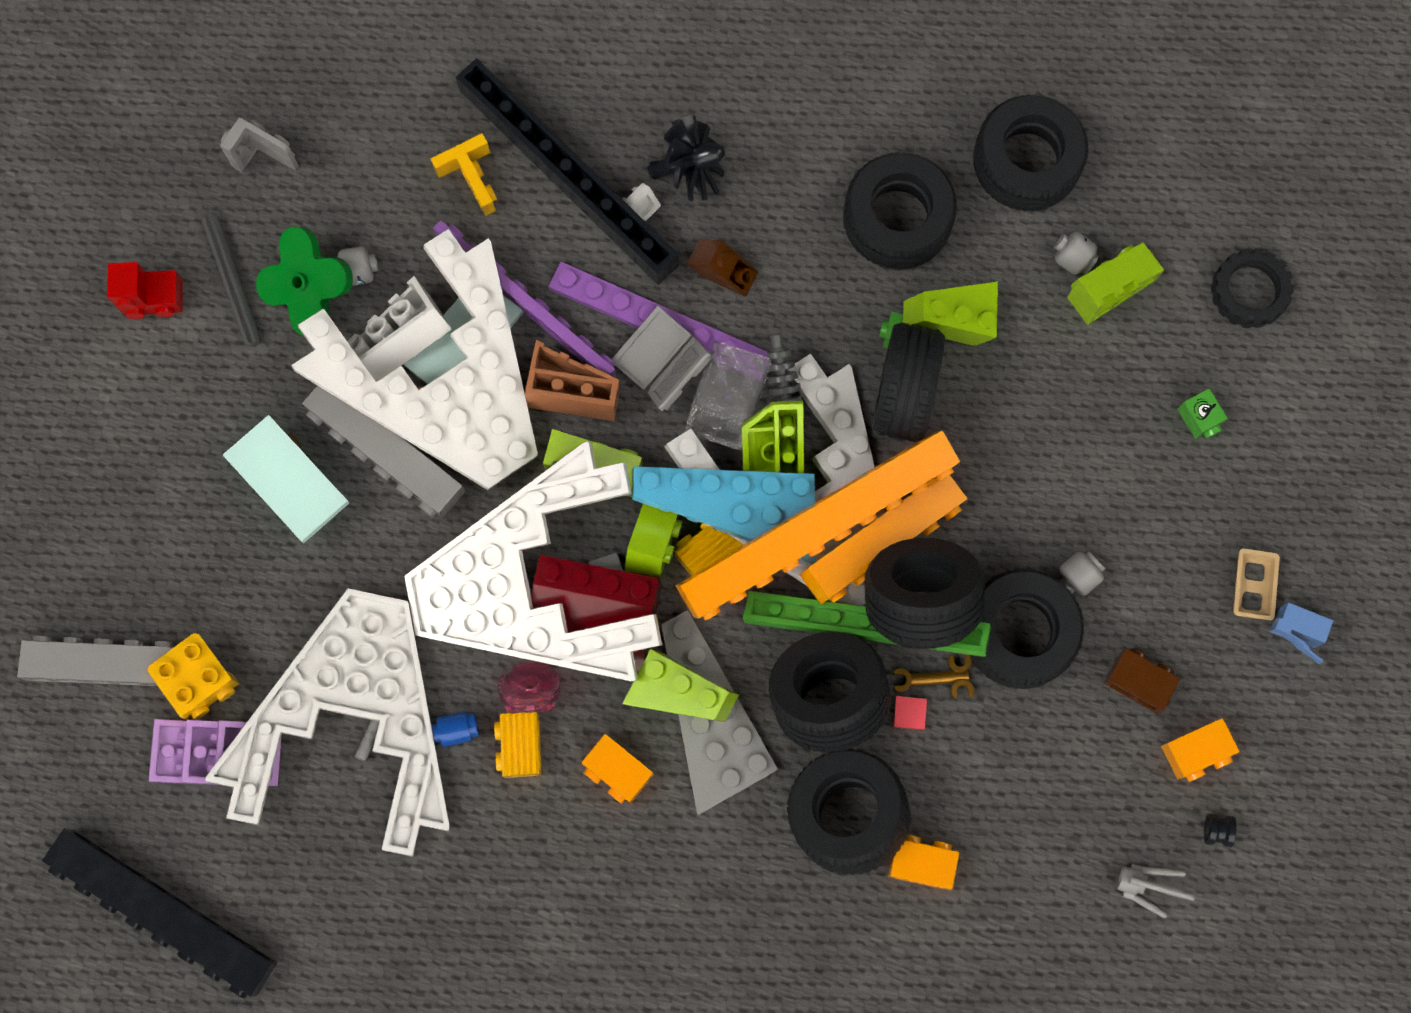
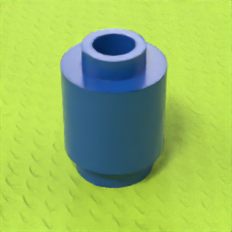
[432,711,479,747]

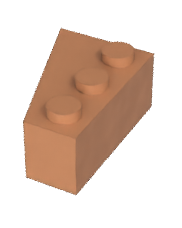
[525,340,620,421]

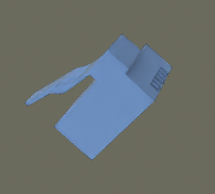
[1270,602,1334,664]

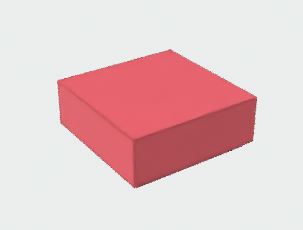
[893,696,927,730]

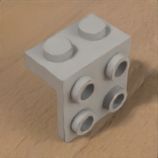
[220,117,299,172]

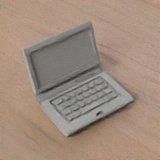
[611,306,711,411]

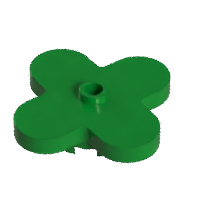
[256,227,353,336]

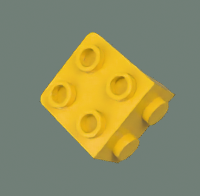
[148,633,240,720]

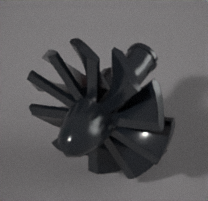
[648,115,725,202]

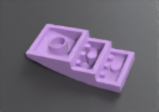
[148,719,282,786]

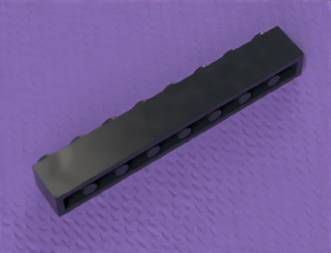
[42,828,277,999]

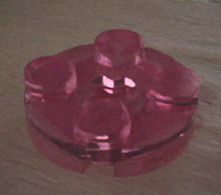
[498,662,561,714]

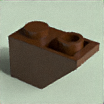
[687,239,758,297]

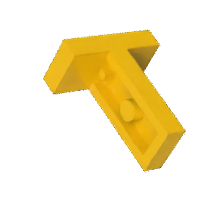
[430,133,497,216]

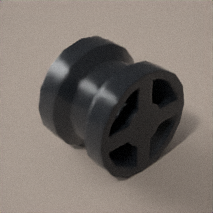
[1204,813,1237,847]

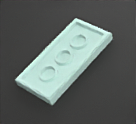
[403,295,523,385]
[223,415,349,544]

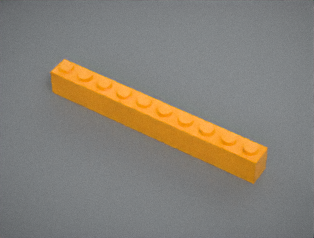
[675,430,960,620]

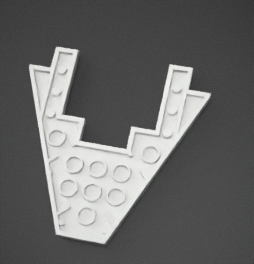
[292,229,538,490]
[665,354,885,606]
[405,442,662,681]
[205,589,450,856]

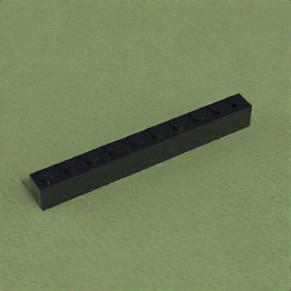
[456,58,679,285]

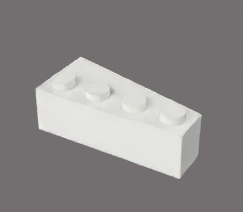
[347,276,452,382]

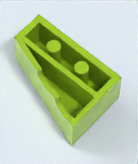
[1067,242,1164,325]
[903,281,998,346]
[543,429,643,497]
[625,504,683,580]
[622,649,739,722]

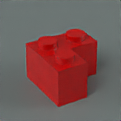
[107,262,183,319]

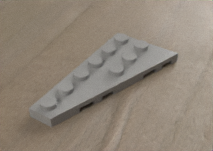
[661,610,778,816]

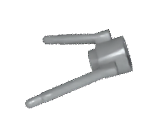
[1117,863,1195,918]

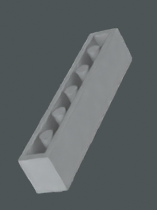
[302,386,466,519]
[17,636,174,686]

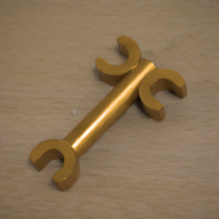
[893,654,974,699]

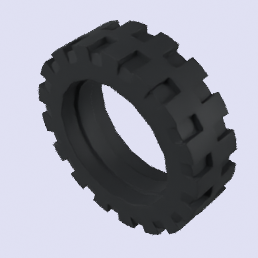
[1211,248,1294,328]

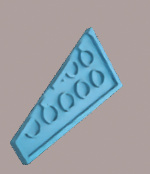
[632,466,816,565]

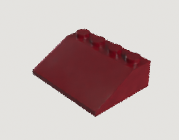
[531,555,663,672]

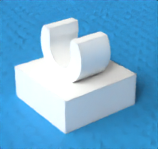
[622,183,661,221]

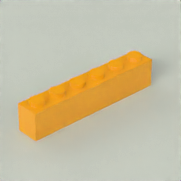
[800,475,967,605]

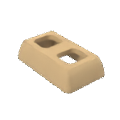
[1233,548,1280,621]

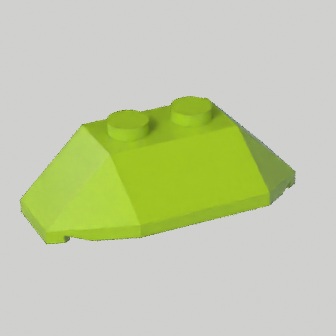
[742,401,804,473]

